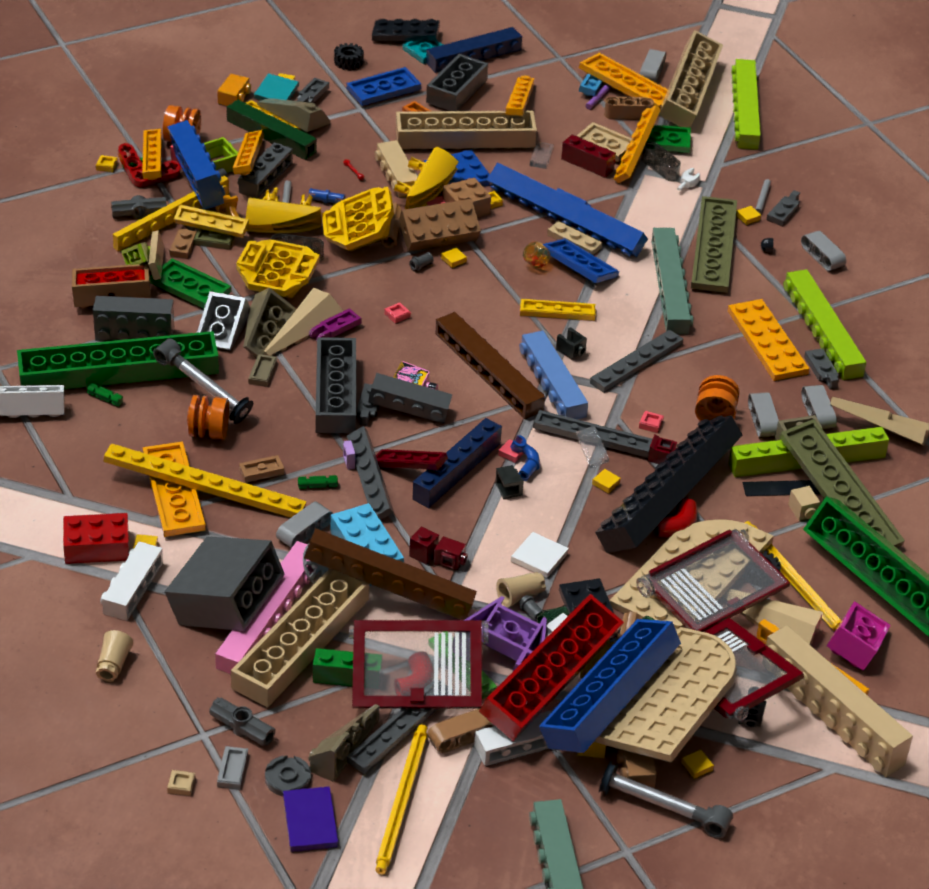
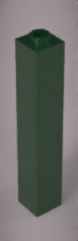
[226,100,317,160]

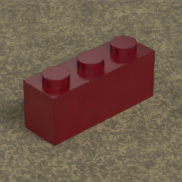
[561,134,616,178]

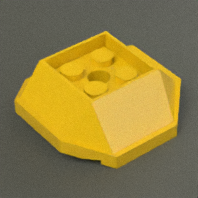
[322,187,394,251]
[236,240,320,299]

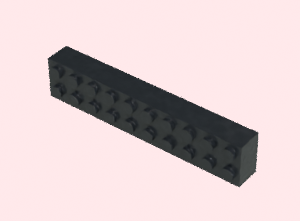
[595,415,743,553]

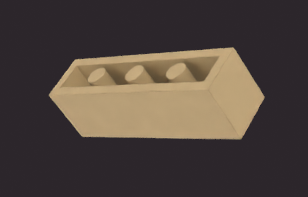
[375,140,417,198]

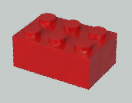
[63,513,129,564]

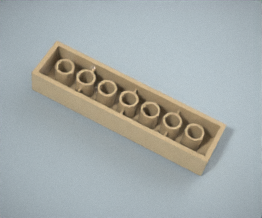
[659,30,723,128]
[396,111,537,150]
[231,568,369,707]
[762,625,913,777]

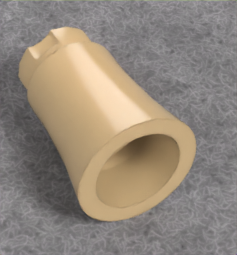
[496,572,546,608]
[96,630,134,682]

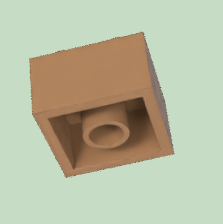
[443,178,491,218]

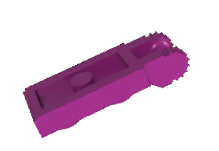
[309,309,362,340]

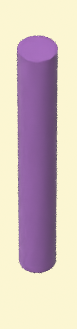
[585,84,612,110]

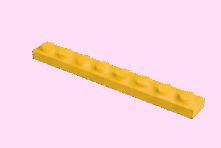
[113,176,229,252]

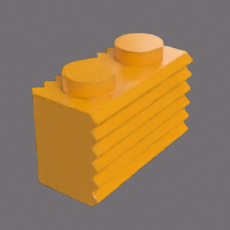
[217,73,252,106]

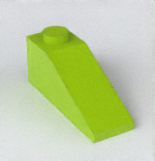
[121,242,150,265]

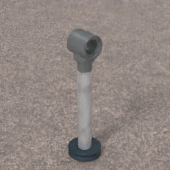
[153,338,253,425]
[599,761,733,838]

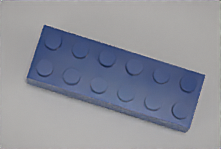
[167,120,225,210]

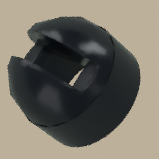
[761,238,773,252]

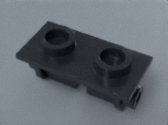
[738,688,767,727]

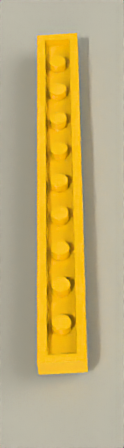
[103,443,307,518]

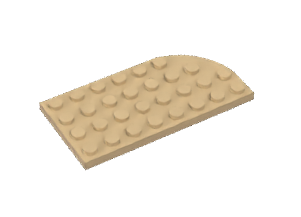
[610,520,773,631]
[594,627,737,762]

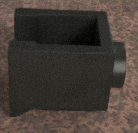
[556,327,587,359]
[495,465,524,499]

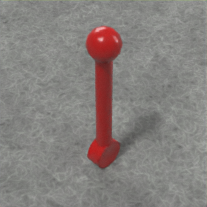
[343,159,364,181]

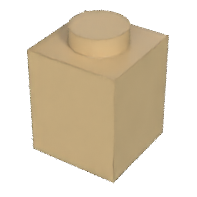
[788,486,820,521]

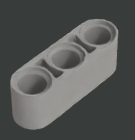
[640,49,666,83]
[801,231,846,271]
[801,385,837,429]
[748,392,779,437]
[276,502,333,548]

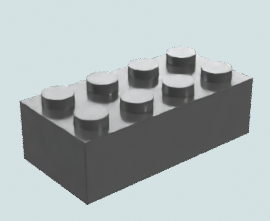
[426,54,488,111]
[93,296,175,341]

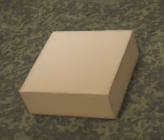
[167,770,195,796]

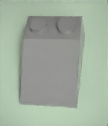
[197,292,250,351]

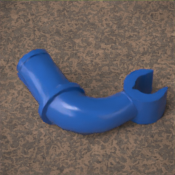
[510,435,540,481]

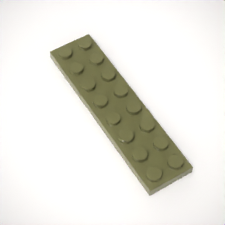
[691,196,737,293]
[779,419,905,548]

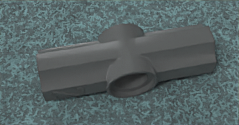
[111,195,167,219]
[209,697,276,746]

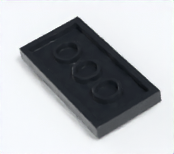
[372,19,440,41]
[559,578,621,644]

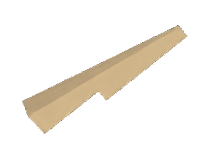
[264,288,343,356]
[830,397,929,446]
[722,590,823,646]

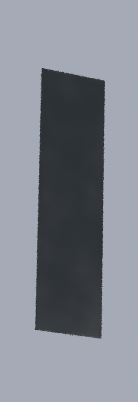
[742,480,821,496]

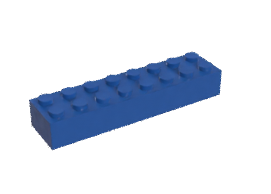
[539,619,681,753]

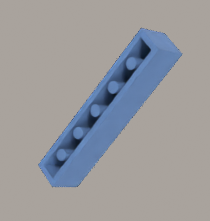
[519,331,588,419]

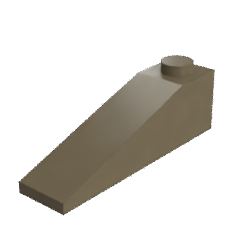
[257,98,331,132]
[243,288,296,358]
[308,704,379,782]

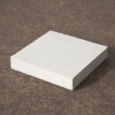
[511,532,569,578]

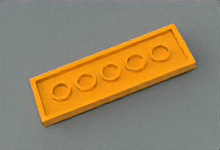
[579,53,668,108]
[727,299,810,381]
[142,441,206,537]

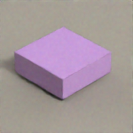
[343,440,355,470]

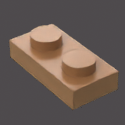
[169,229,197,259]
[239,455,284,483]

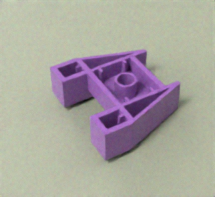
[452,596,547,672]

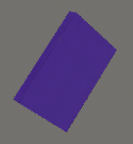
[283,786,338,852]

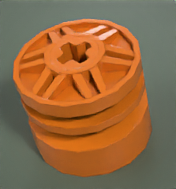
[162,105,201,142]
[695,375,740,421]
[187,395,230,440]

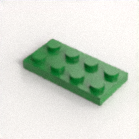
[149,258,231,309]

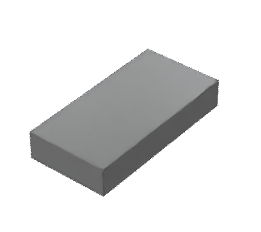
[217,746,248,790]

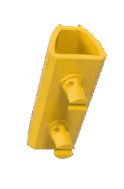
[394,147,458,209]
[245,190,322,233]

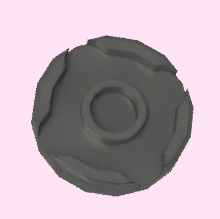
[265,755,311,796]

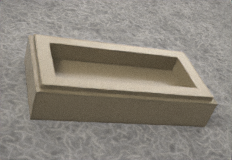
[248,354,277,387]

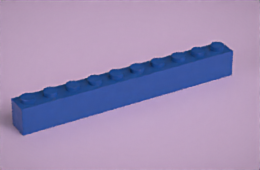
[487,162,648,257]

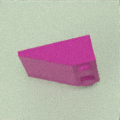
[827,601,890,671]

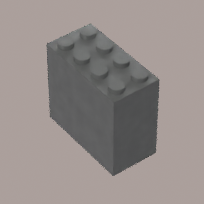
[164,536,285,631]

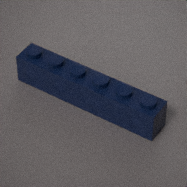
[426,27,523,73]
[412,418,502,508]

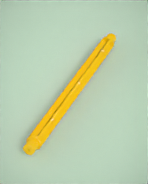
[745,521,842,632]
[375,725,428,874]

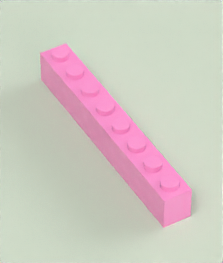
[215,541,314,674]

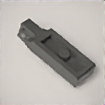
[297,78,329,103]
[766,190,800,226]
[804,348,839,389]
[357,383,380,426]

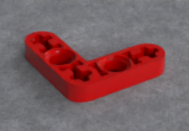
[118,143,181,187]

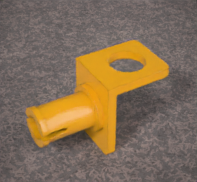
[215,195,239,217]

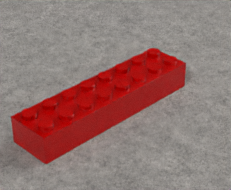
[478,594,624,741]

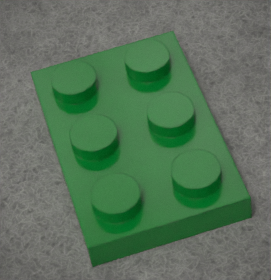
[643,125,691,153]

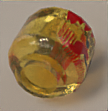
[523,241,550,268]

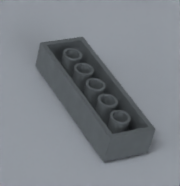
[315,337,356,434]

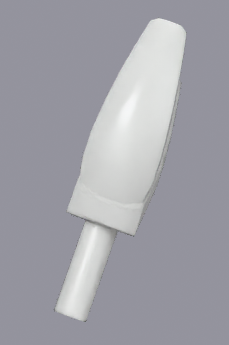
[677,168,700,191]

